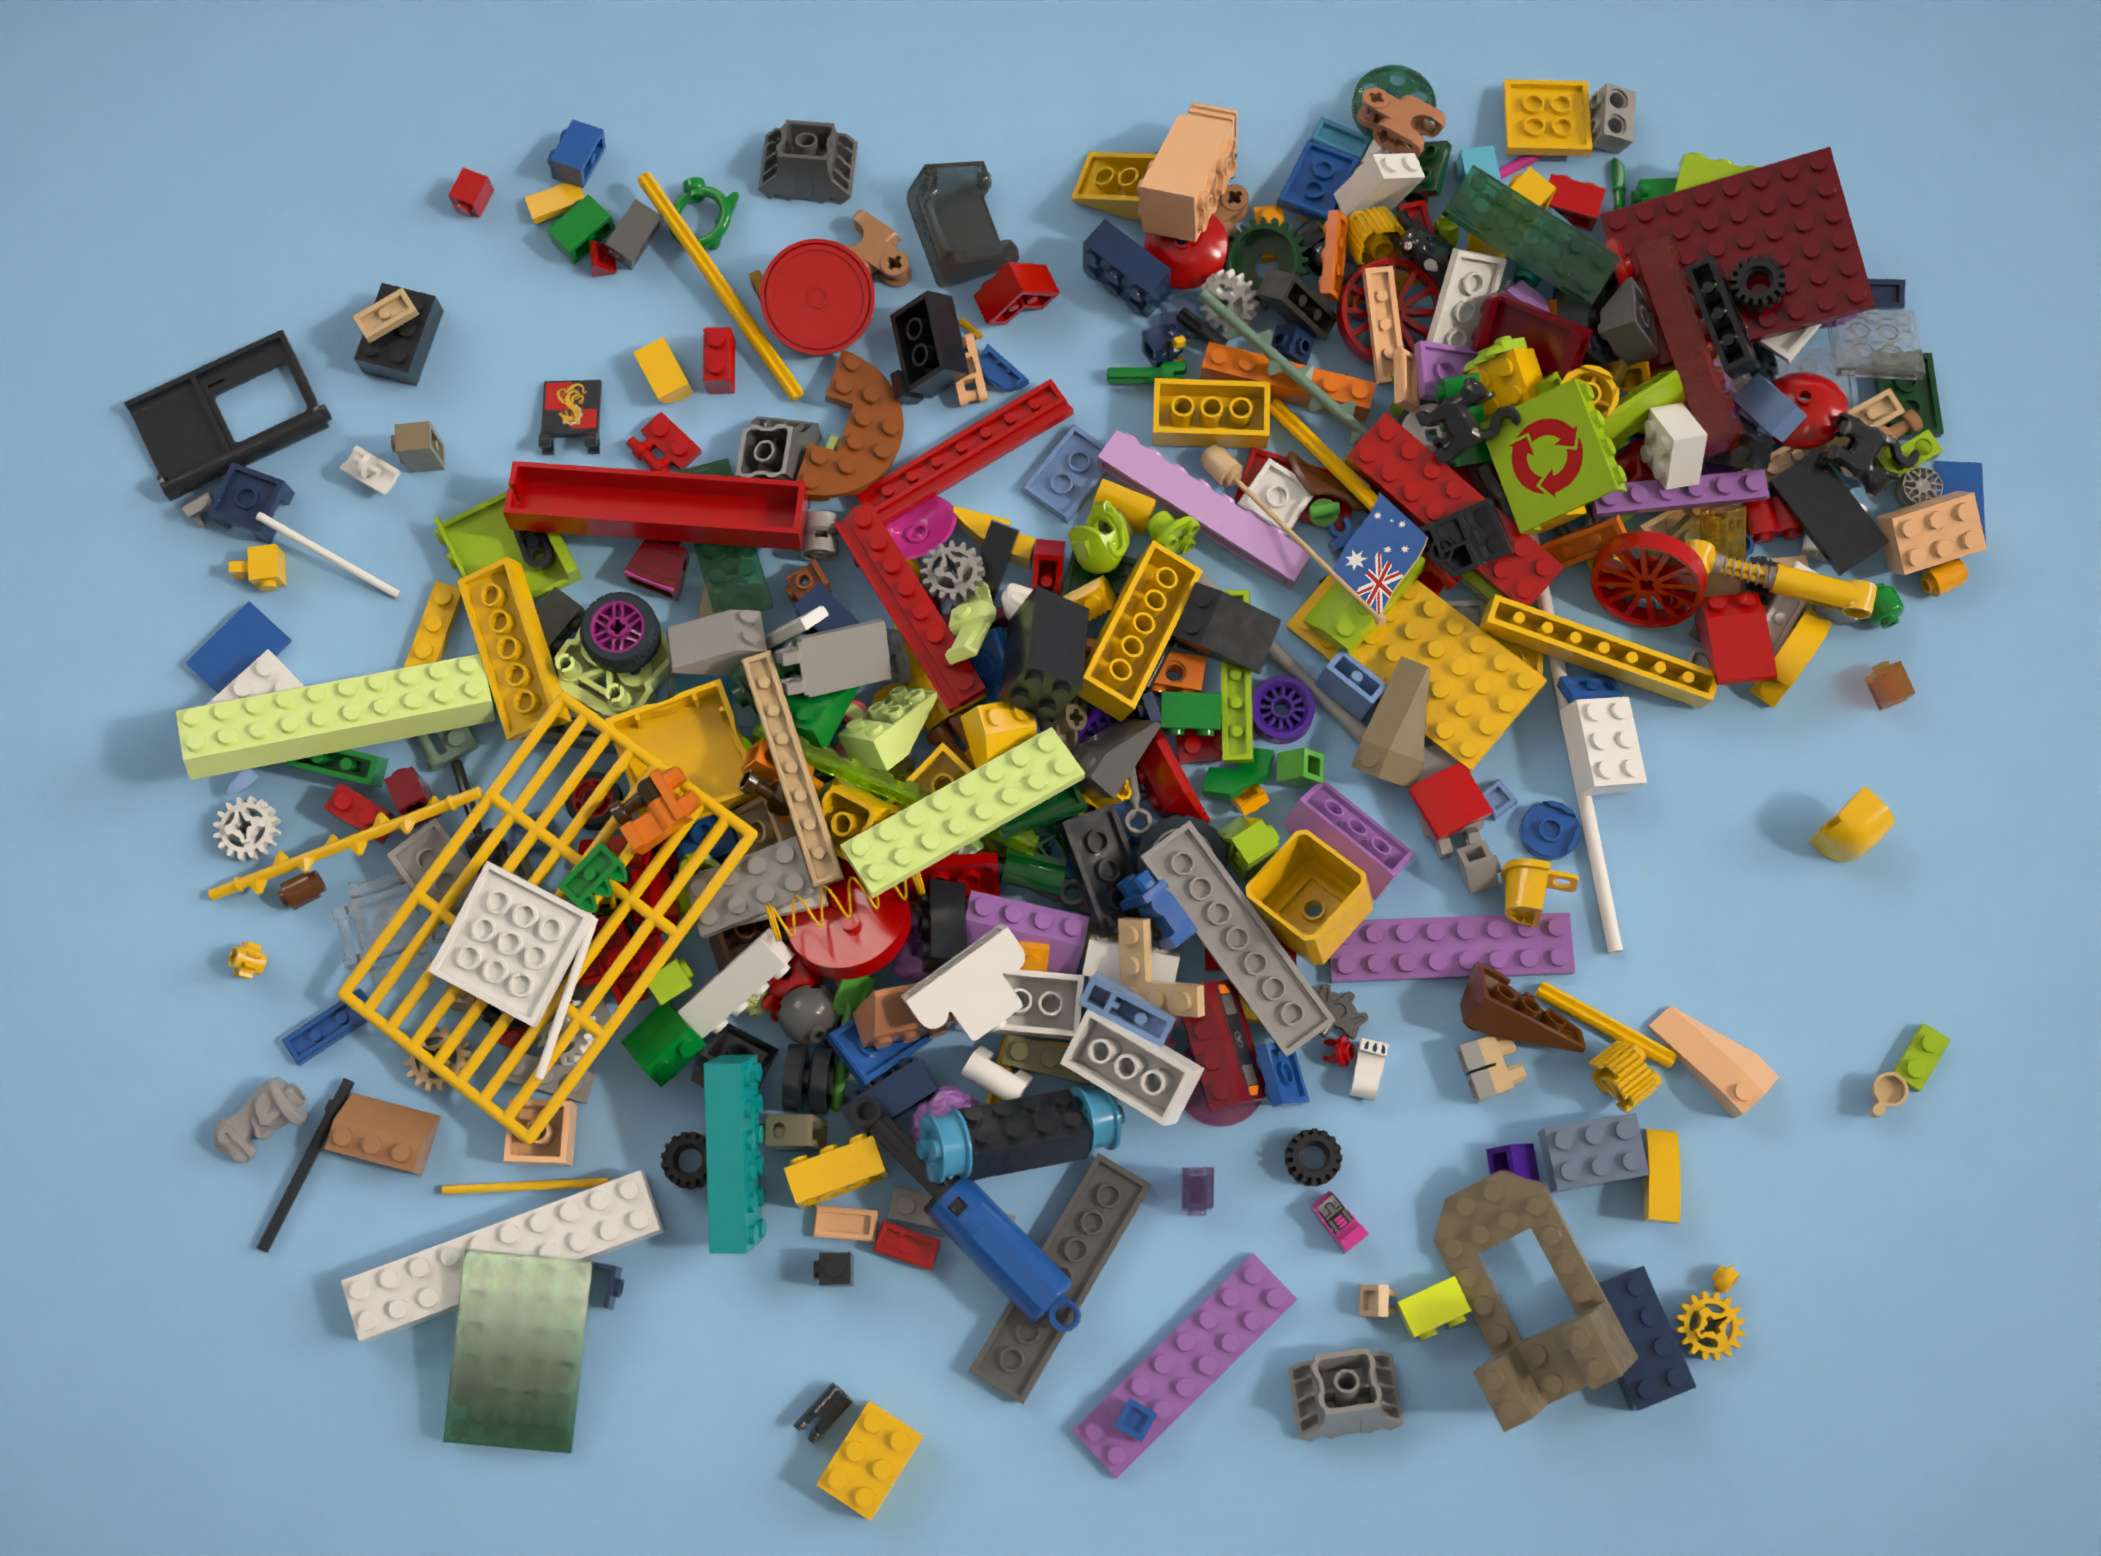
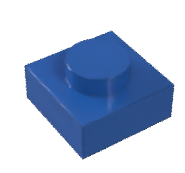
[1114,1397,1158,1442]

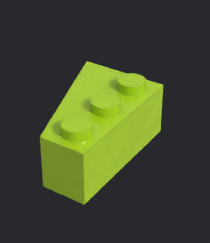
[1217,816,1280,884]

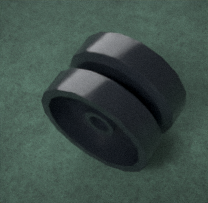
[782,1043,835,1115]

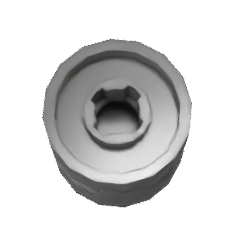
[801,511,839,562]

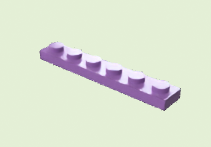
[1591,469,1770,518]

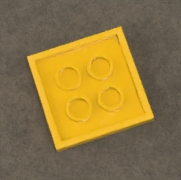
[1503,79,1592,156]

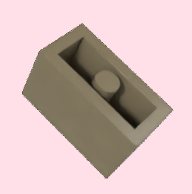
[391,421,445,473]

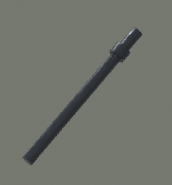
[256,1078,355,1253]

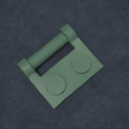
[415,726,480,772]

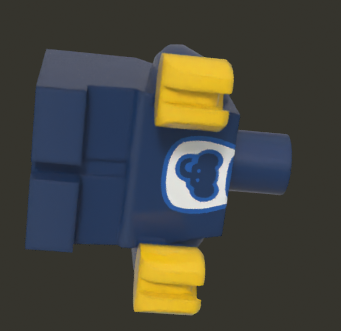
[1142,324,1191,367]

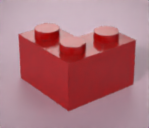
[973,262,1060,325]

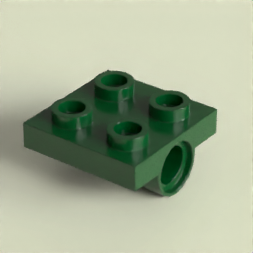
[1404,140,1452,204]

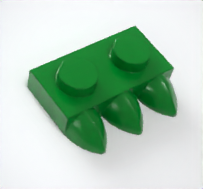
[557,842,627,913]

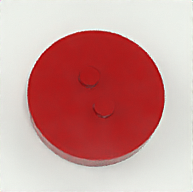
[760,239,875,356]
[786,860,911,980]

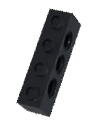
[1684,255,1761,380]

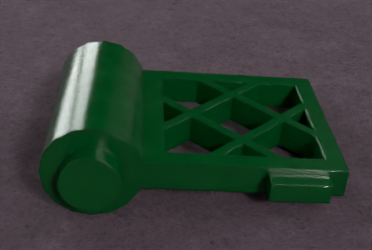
[998,815,1076,896]

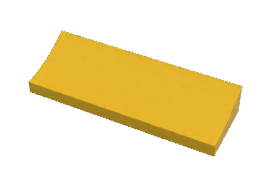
[457,557,572,742]

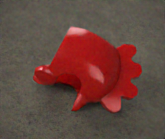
[760,942,824,1022]

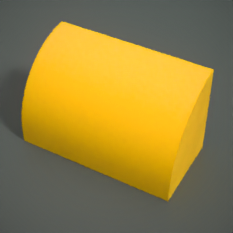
[633,337,693,403]
[1093,478,1156,537]

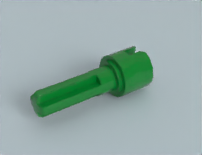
[1107,361,1187,384]

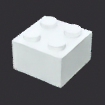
[1640,403,1708,490]

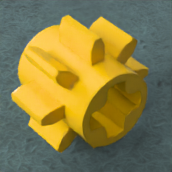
[228,941,267,979]

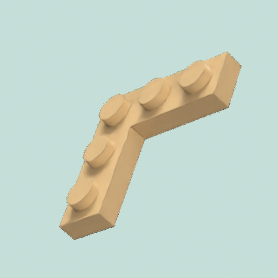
[1118,917,1205,1018]

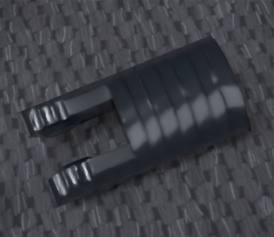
[793,1382,853,1444]

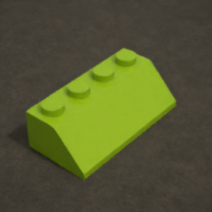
[1603,370,1686,450]
[1303,556,1425,655]

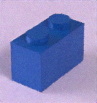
[548,119,606,188]

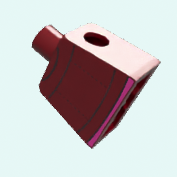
[623,539,690,601]

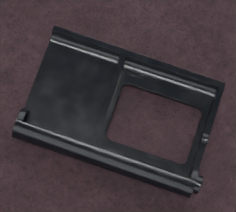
[124,330,333,501]

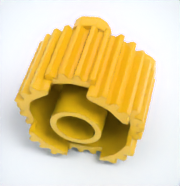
[1346,206,1405,268]
[1589,1040,1662,1113]

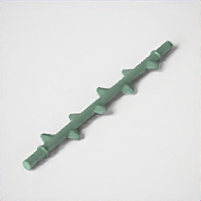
[1198,289,1369,447]

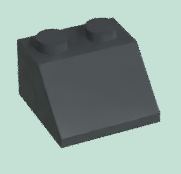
[1598,277,1659,367]

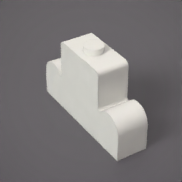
[900,923,1025,1041]

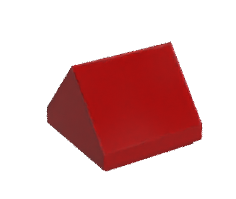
[589,240,617,277]

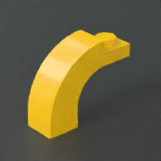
[1749,607,1833,708]

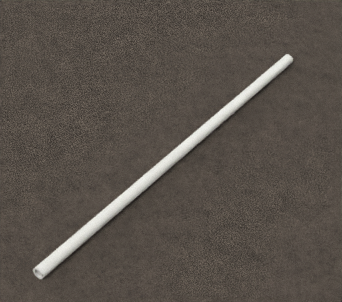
[1529,534,1623,954]

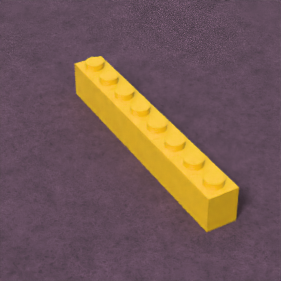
[1479,594,1717,709]

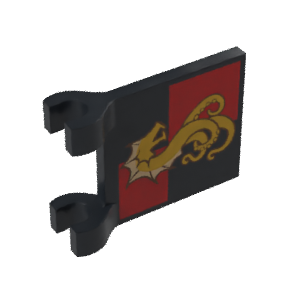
[538,380,602,455]

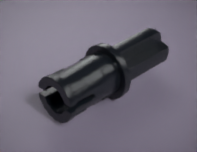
[1176,307,1229,345]

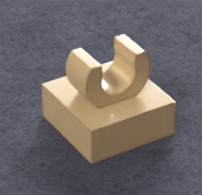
[1359,1284,1396,1318]

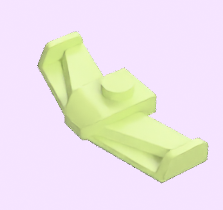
[945,580,997,665]

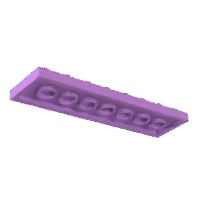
[1329,913,1575,983]
[1073,1253,1297,1479]

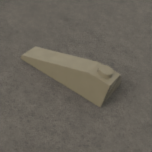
[1351,656,1430,788]

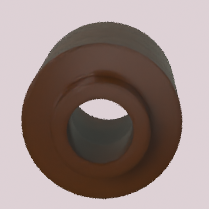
[278,870,327,910]

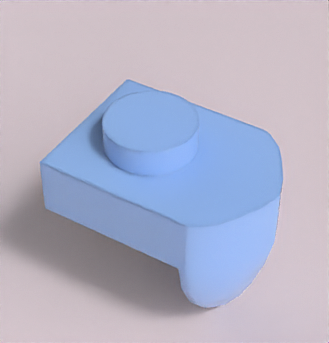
[225,769,259,797]

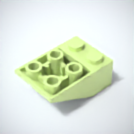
[838,685,938,771]

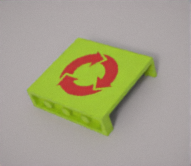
[1479,378,1627,535]

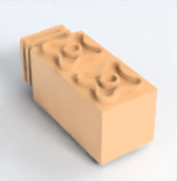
[1137,102,1238,242]

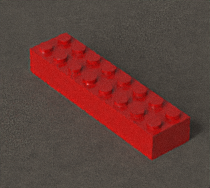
[1344,412,1565,606]

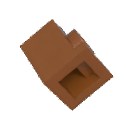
[783,559,832,602]

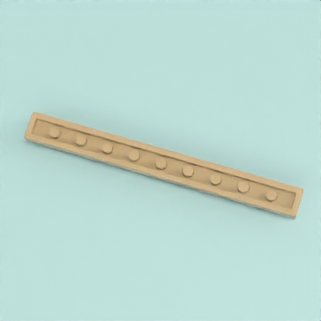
[1638,388,1906,534]

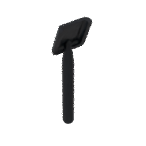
[451,760,509,875]

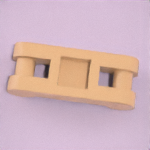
[955,333,988,407]

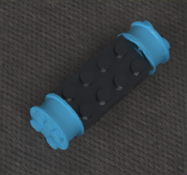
[916,1085,1125,1184]

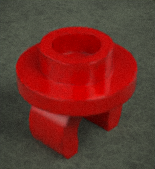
[1323,1036,1355,1067]

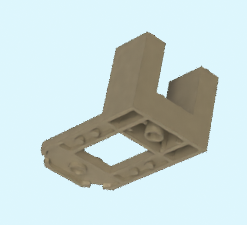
[1433,1169,1638,1432]

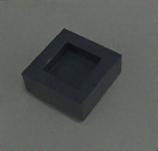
[890,370,924,405]

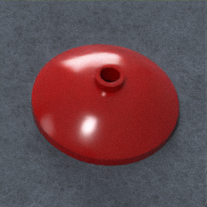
[1144,214,1229,290]
[1771,372,1848,449]

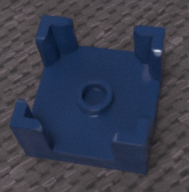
[207,462,295,544]

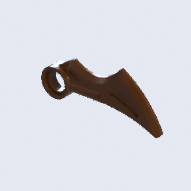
[1287,451,1379,514]

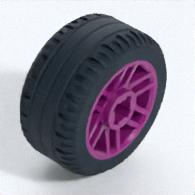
[580,592,661,673]

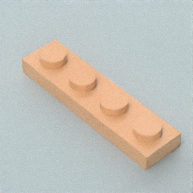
[1362,266,1403,385]

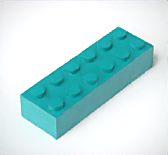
[704,1055,767,1254]

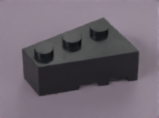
[1683,397,1773,470]

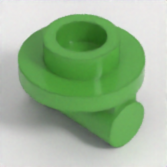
[1309,499,1340,528]

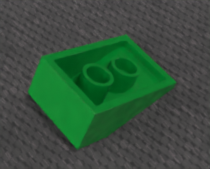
[784,686,860,753]

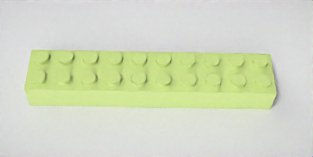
[176,654,495,780]

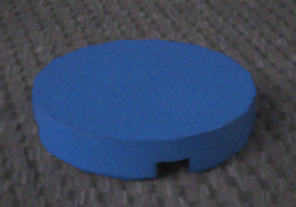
[1519,800,1581,861]

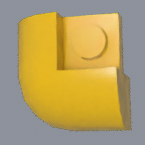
[1808,786,1895,863]

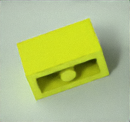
[1394,1276,1471,1341]

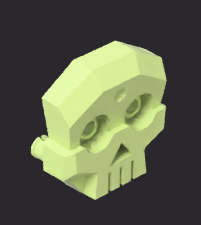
[554,628,672,716]

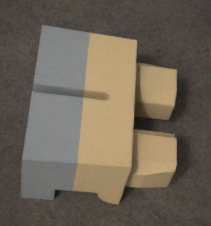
[1455,1036,1527,1104]

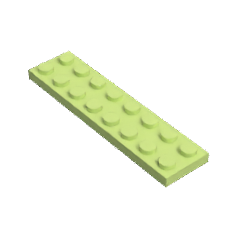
[840,727,1085,898]

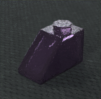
[1180,1167,1214,1217]

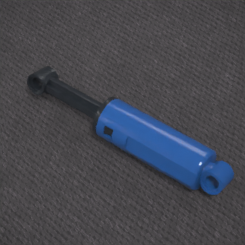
[849,1095,1082,1332]

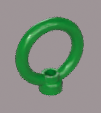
[669,177,732,248]

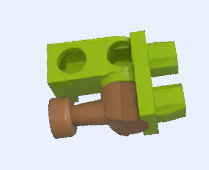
[1873,409,1943,484]

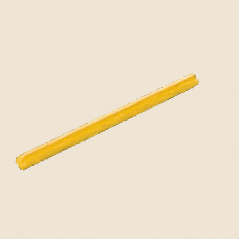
[637,172,804,402]

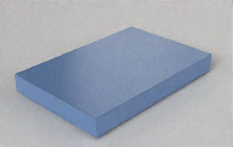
[1021,424,1108,524]

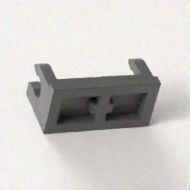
[605,199,662,270]

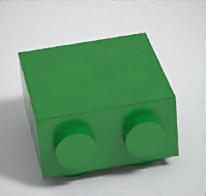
[621,1002,707,1088]

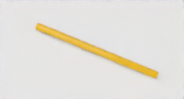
[441,1177,610,1195]

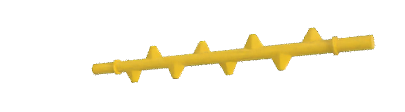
[208,786,483,901]

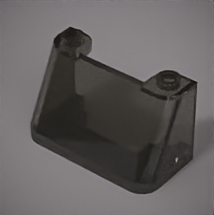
[907,161,1020,287]

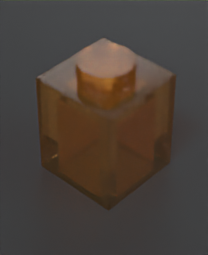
[1865,661,1916,711]

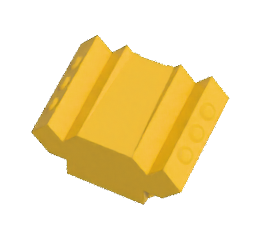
[820,777,902,861]

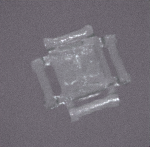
[331,871,449,985]

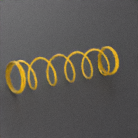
[765,872,925,942]

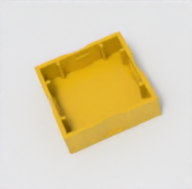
[605,679,760,821]

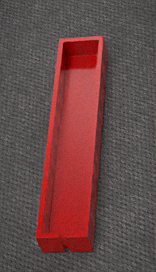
[503,461,808,551]

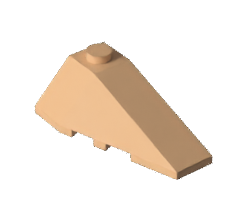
[1648,1006,1779,1118]

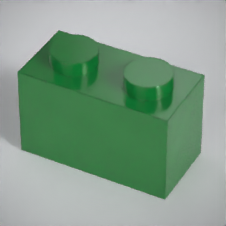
[547,194,616,265]
[1160,691,1222,736]

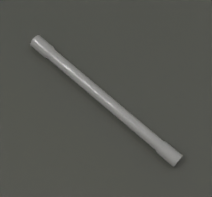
[1197,573,1367,744]

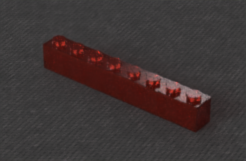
[1634,235,1744,458]

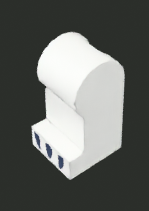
[1349,1038,1389,1101]

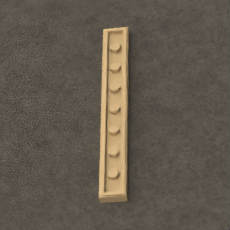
[741,650,844,889]

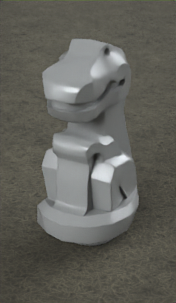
[214,1077,307,1163]

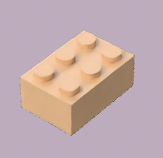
[1876,491,1987,575]

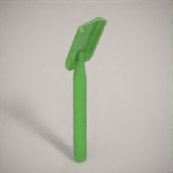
[830,975,876,1112]

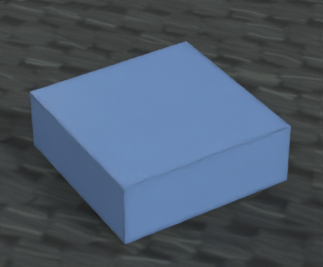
[1482,779,1518,821]

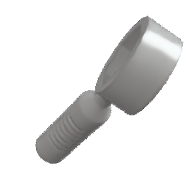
[1125,768,1152,838]

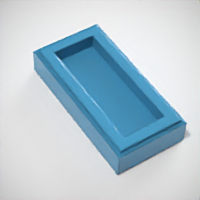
[1310,117,1372,165]

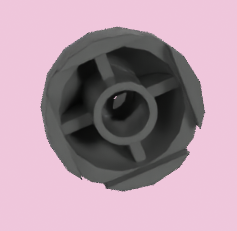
[776,985,839,1045]

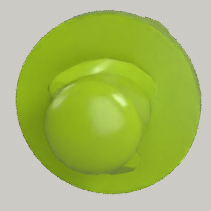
[1147,511,1201,555]

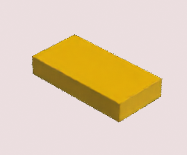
[524,183,584,224]

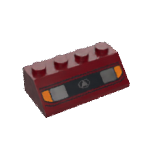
[1181,979,1267,1115]

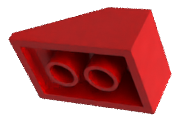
[1694,592,1778,686]

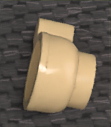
[1868,1072,1909,1118]

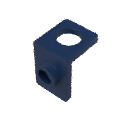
[582,1260,624,1310]

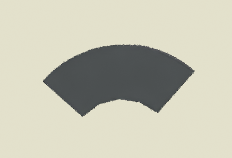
[1467,462,1515,522]

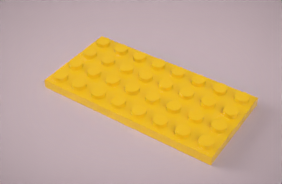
[1286,575,1547,773]

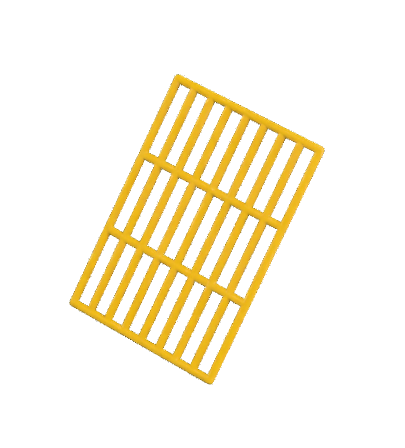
[337,692,758,1145]

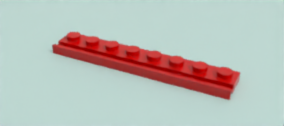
[856,379,1074,526]
[833,502,987,714]

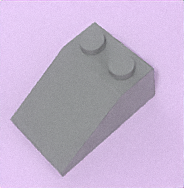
[666,609,767,676]

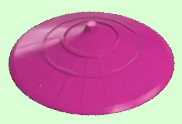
[885,496,957,559]

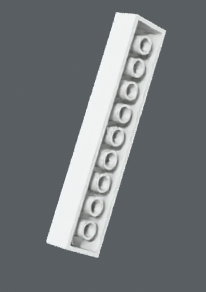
[341,1170,666,1343]

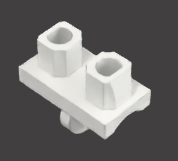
[340,445,401,496]

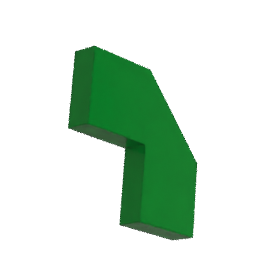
[1201,748,1276,800]

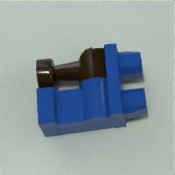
[1116,869,1198,951]

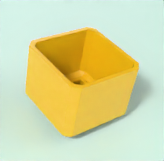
[1246,829,1373,965]

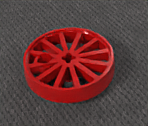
[1336,258,1440,366]
[1591,531,1707,628]

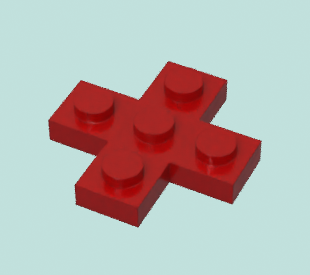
[571,913,669,1006]

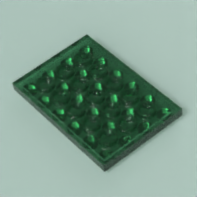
[443,1249,594,1453]

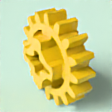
[1674,1291,1745,1361]

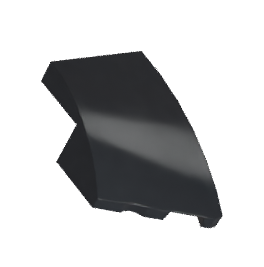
[1419,497,1515,578]

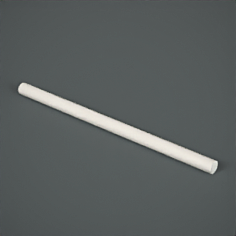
[256,512,400,598]
[535,918,598,1080]

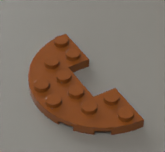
[796,350,904,501]

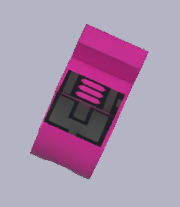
[1310,1191,1369,1254]

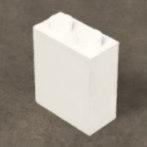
[1334,153,1425,218]

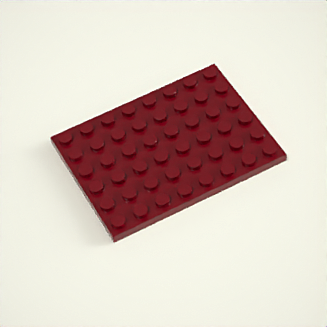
[1600,147,1875,371]

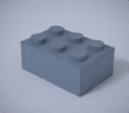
[1538,1113,1650,1193]

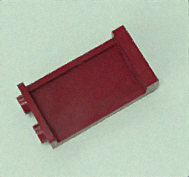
[1471,292,1593,381]

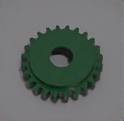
[1222,217,1311,310]

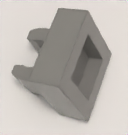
[181,491,214,527]

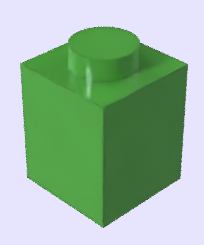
[1276,747,1325,788]

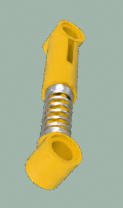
[1683,539,1877,619]

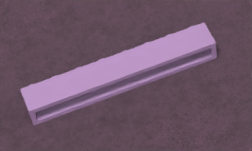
[1097,430,1311,590]

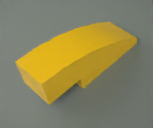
[953,506,1036,569]
[1642,1128,1681,1224]

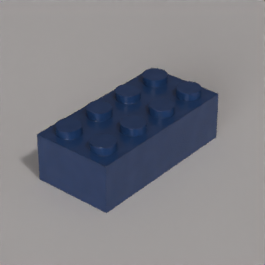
[1599,1266,1697,1411]

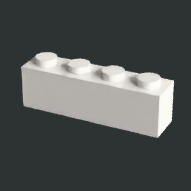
[677,928,795,1039]

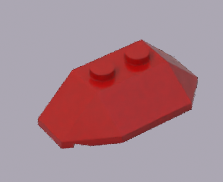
[1134,728,1211,825]

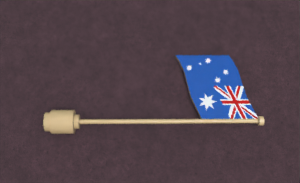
[1200,445,1428,626]

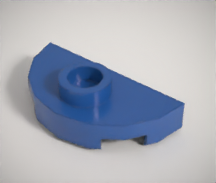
[980,344,1029,392]

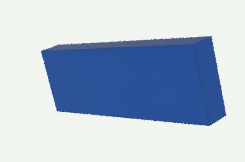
[282,988,376,1066]

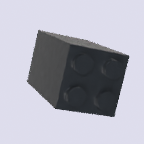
[999,585,1089,723]

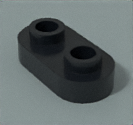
[513,530,554,571]

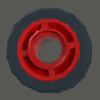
[565,771,624,831]

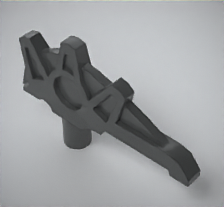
[1311,984,1369,1040]

